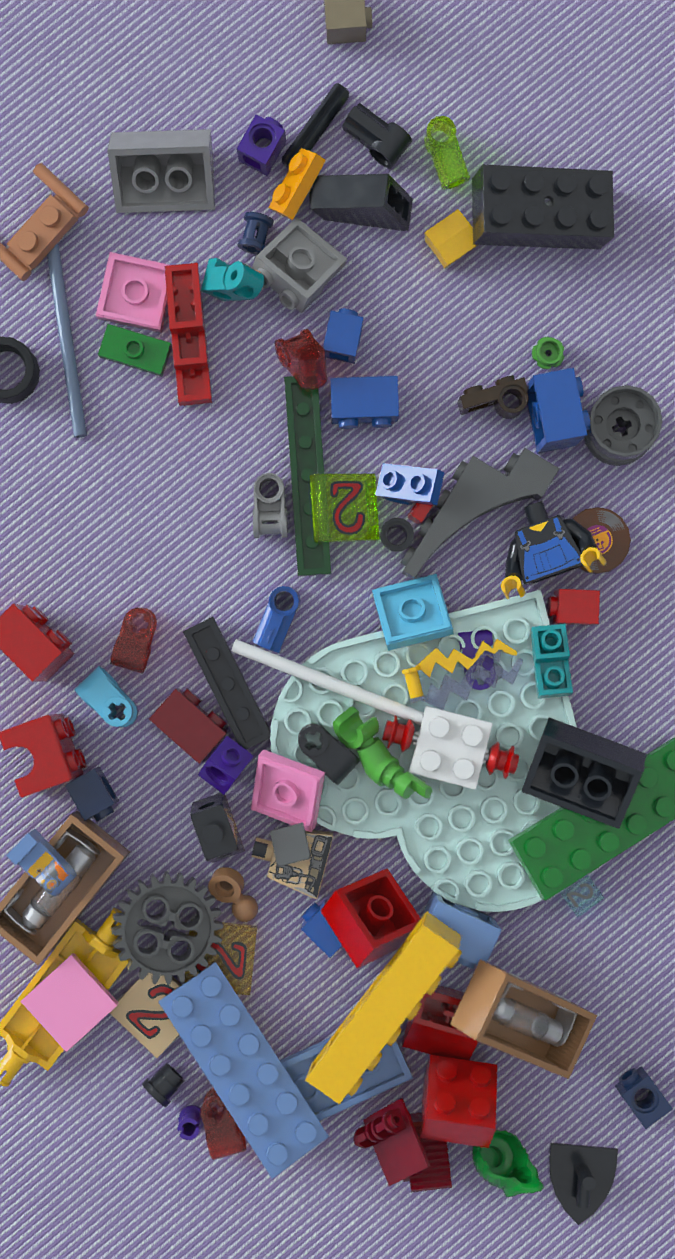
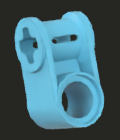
[74,666,138,727]

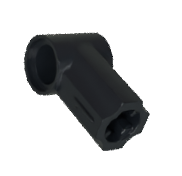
[343,103,412,169]

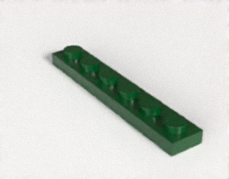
[284,374,331,577]

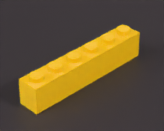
[305,912,462,1104]

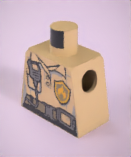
[251,830,333,899]

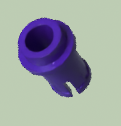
[177,1105,206,1140]

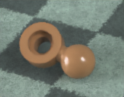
[208,867,258,922]

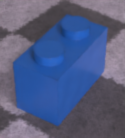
[330,376,399,429]

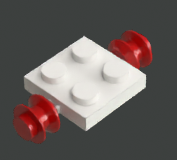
[382,706,519,790]

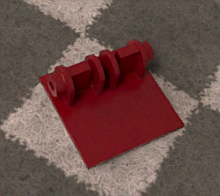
[353,1098,430,1186]

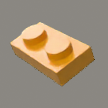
[268,148,326,220]

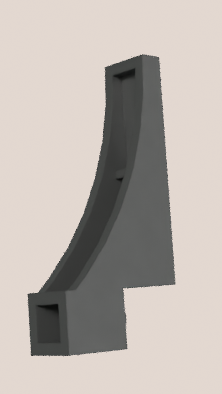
[401,448,560,580]

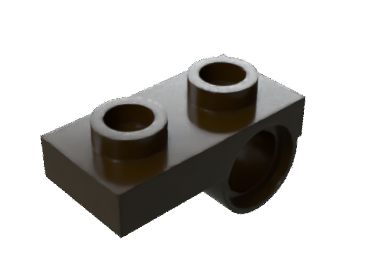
[457,375,528,419]

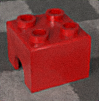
[0,713,86,797]

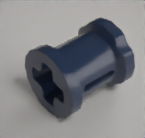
[237,212,274,255]

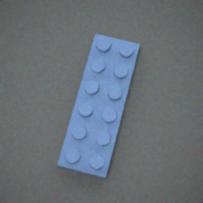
[158,962,329,1179]

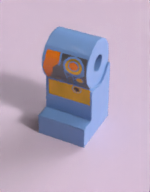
[6,829,77,897]

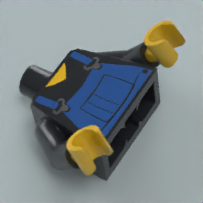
[501,501,606,599]

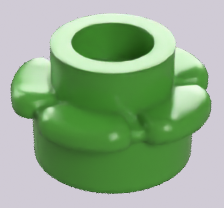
[532,337,564,370]

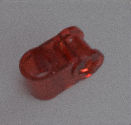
[275,329,327,389]
[110,608,157,674]
[201,1088,247,1160]

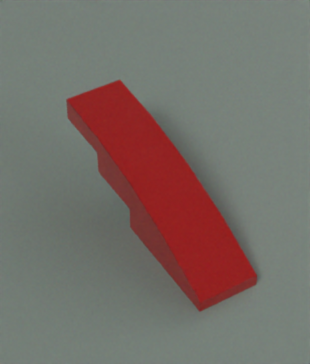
[165,263,212,406]

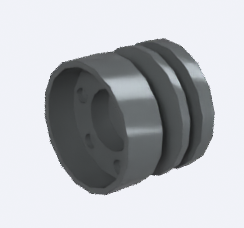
[584,385,662,466]

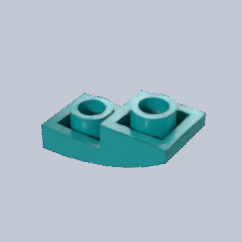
[531,624,573,699]

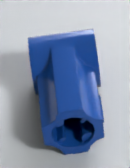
[252,586,301,653]

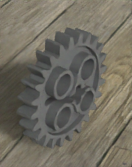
[111,871,223,985]

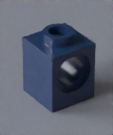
[65,767,119,822]
[615,1066,673,1129]

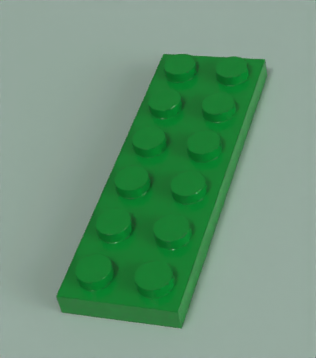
[508,737,675,901]

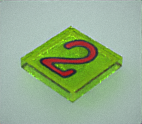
[310,474,380,542]

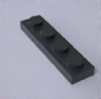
[183,617,271,750]

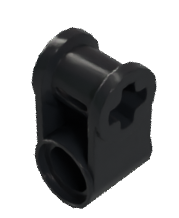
[298,723,360,785]

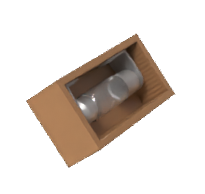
[0,810,130,965]
[450,959,597,1079]

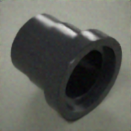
[380,518,414,552]
[142,1063,185,1107]

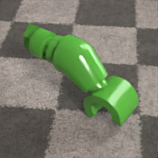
[333,706,432,799]

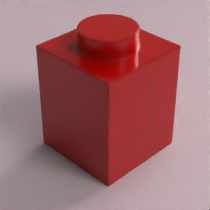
[548,589,600,626]

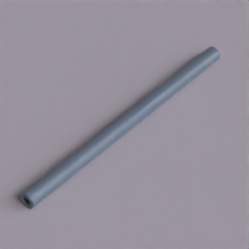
[47,243,87,438]

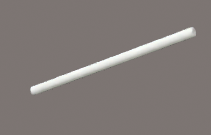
[231,639,424,725]

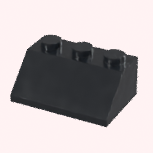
[521,717,647,829]

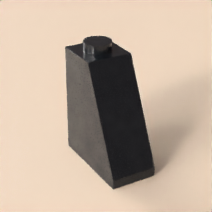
[309,174,413,231]

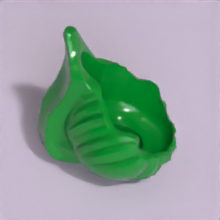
[472,1130,544,1197]

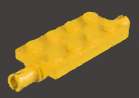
[0,908,131,1087]

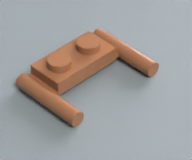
[0,163,89,281]

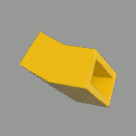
[424,209,478,269]

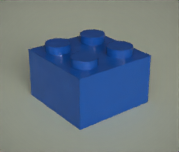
[527,368,590,454]

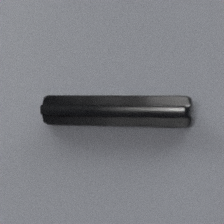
[282,83,349,169]

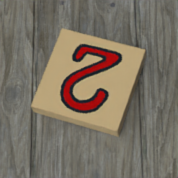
[110,973,182,1058]

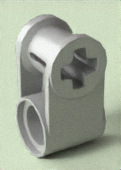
[253,473,288,538]

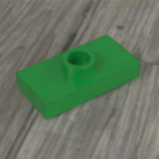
[98,324,172,377]

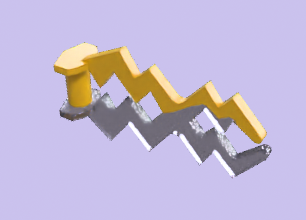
[402,639,523,710]

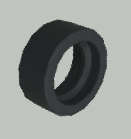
[0,336,40,404]

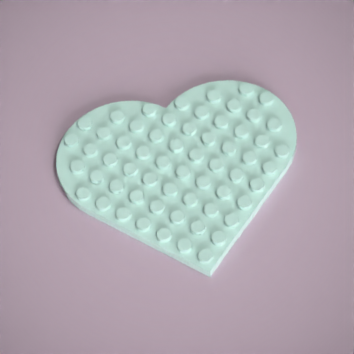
[270,590,577,912]

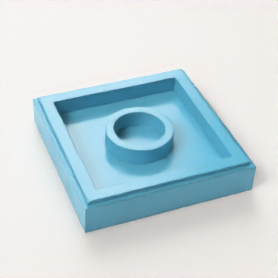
[372,574,454,651]

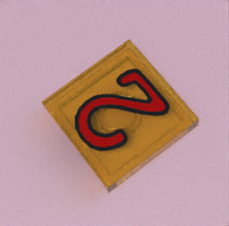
[184,919,258,995]

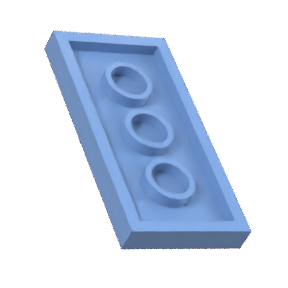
[280,1037,413,1121]

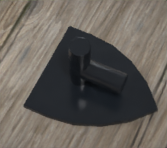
[549,1143,618,1225]

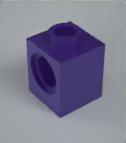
[237,114,286,177]
[198,736,254,795]

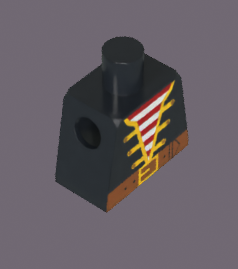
[190,792,245,863]

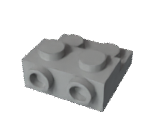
[252,217,347,313]

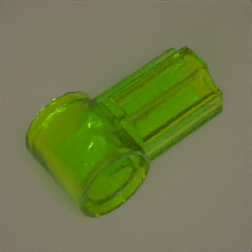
[424,116,470,190]

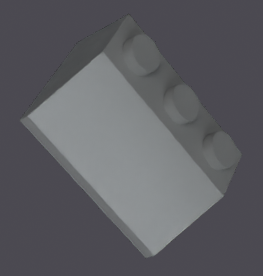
[107,129,215,213]

